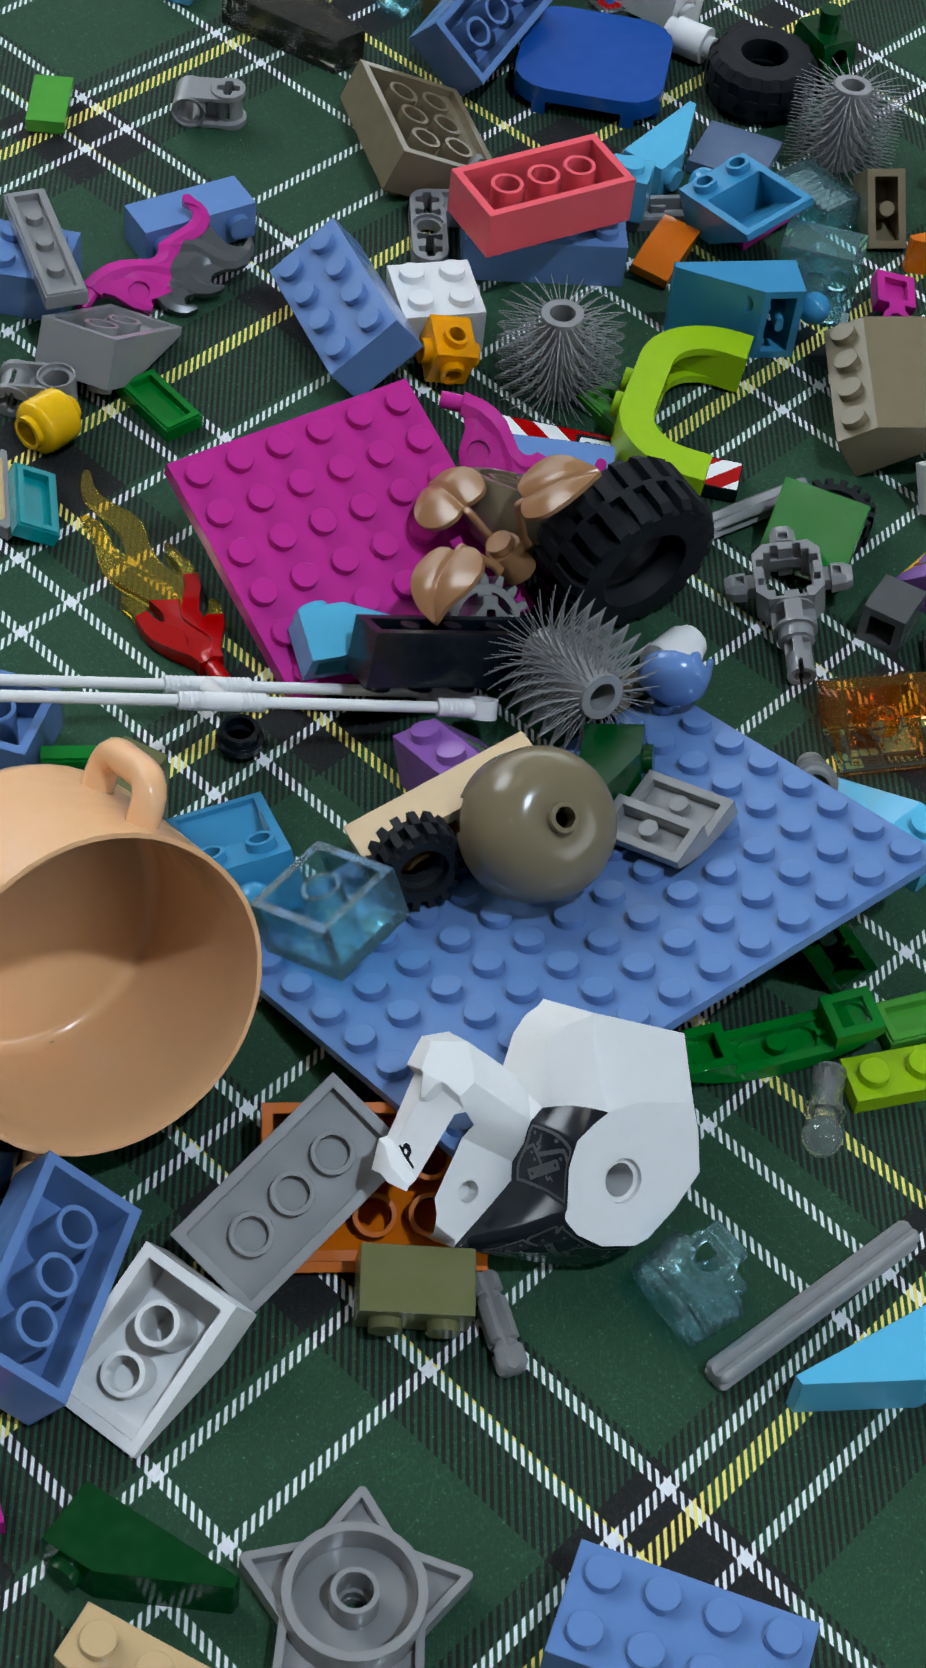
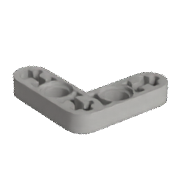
[408,188,459,263]

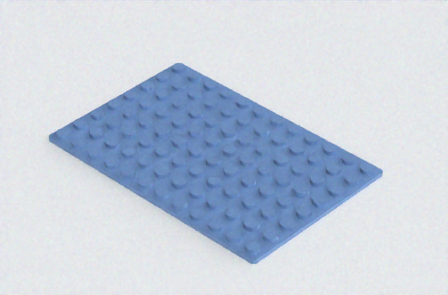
[257,697,926,1158]

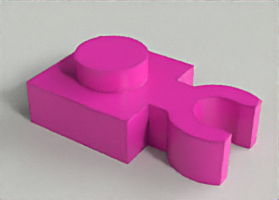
[870,269,916,316]

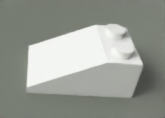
[65,1241,257,1459]

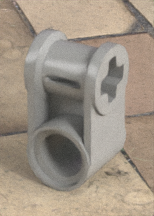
[171,75,247,131]
[0,359,79,418]

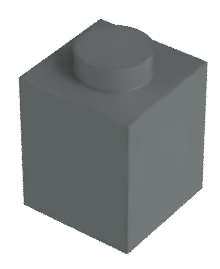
[855,574,926,656]

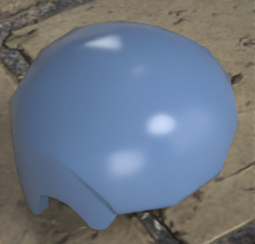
[638,650,714,706]

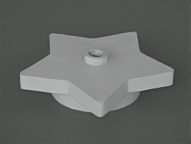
[239,1486,473,1668]

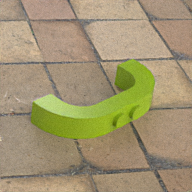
[609,325,754,496]

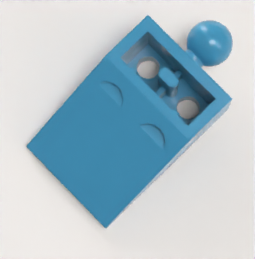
[678,152,814,244]
[663,260,830,358]
[165,791,306,923]

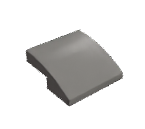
[614,769,738,869]

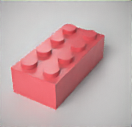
[447,133,636,258]

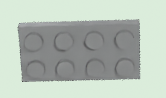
[170,1072,390,1313]

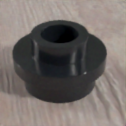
[215,714,264,759]

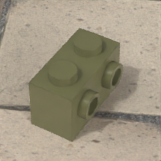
[353,1242,476,1339]

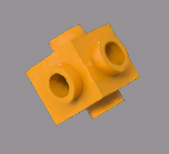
[416,314,480,385]

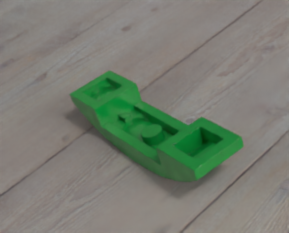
[680,985,887,1084]

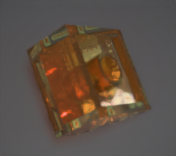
[817,671,926,776]

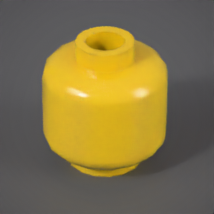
[14,387,81,454]

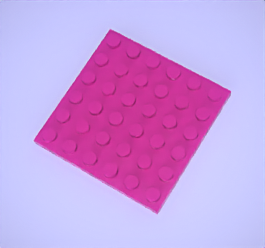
[164,378,535,698]

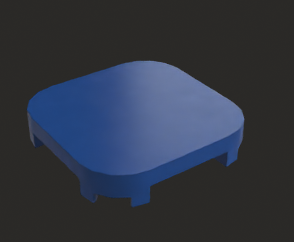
[513,6,673,128]

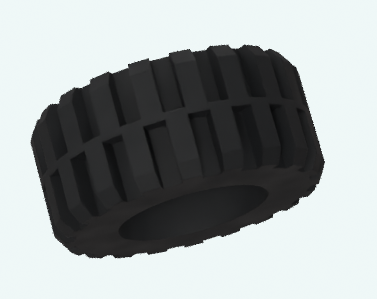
[533,456,714,631]

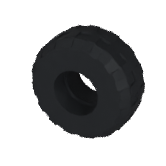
[703,25,818,126]

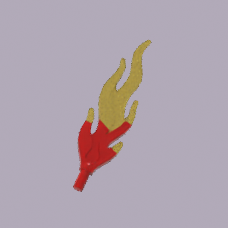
[80,470,231,677]

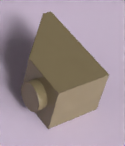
[853,168,906,250]

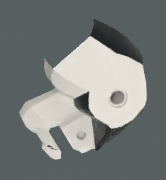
[371,999,700,1268]

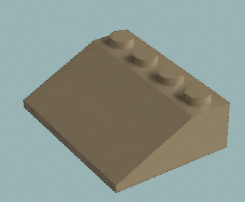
[340,59,492,197]
[823,316,926,477]

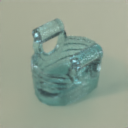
[632,1220,749,1349]

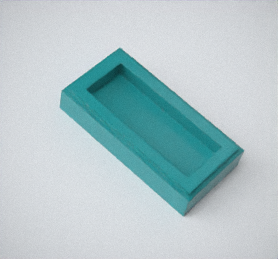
[8,462,60,547]

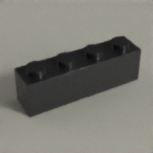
[346,614,539,693]

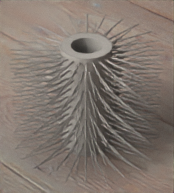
[781,57,910,191]
[494,275,627,428]
[483,585,661,754]

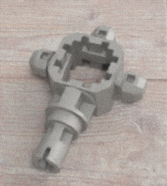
[724,525,853,685]

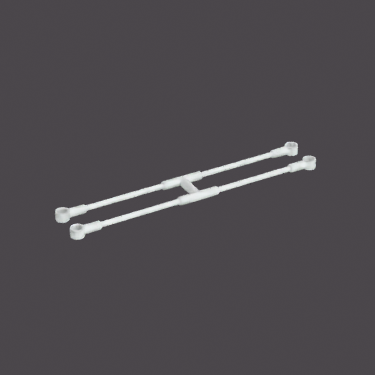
[0,674,499,721]

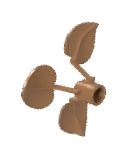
[410,454,603,626]

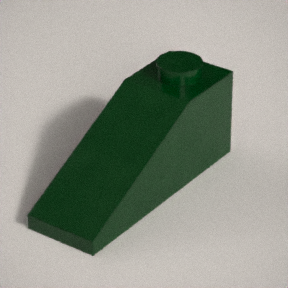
[579,723,655,800]
[41,1481,240,1614]

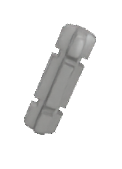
[476,1269,528,1378]

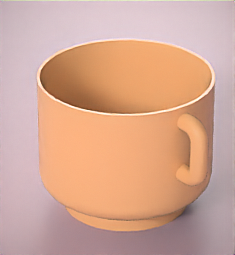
[0,737,262,1183]

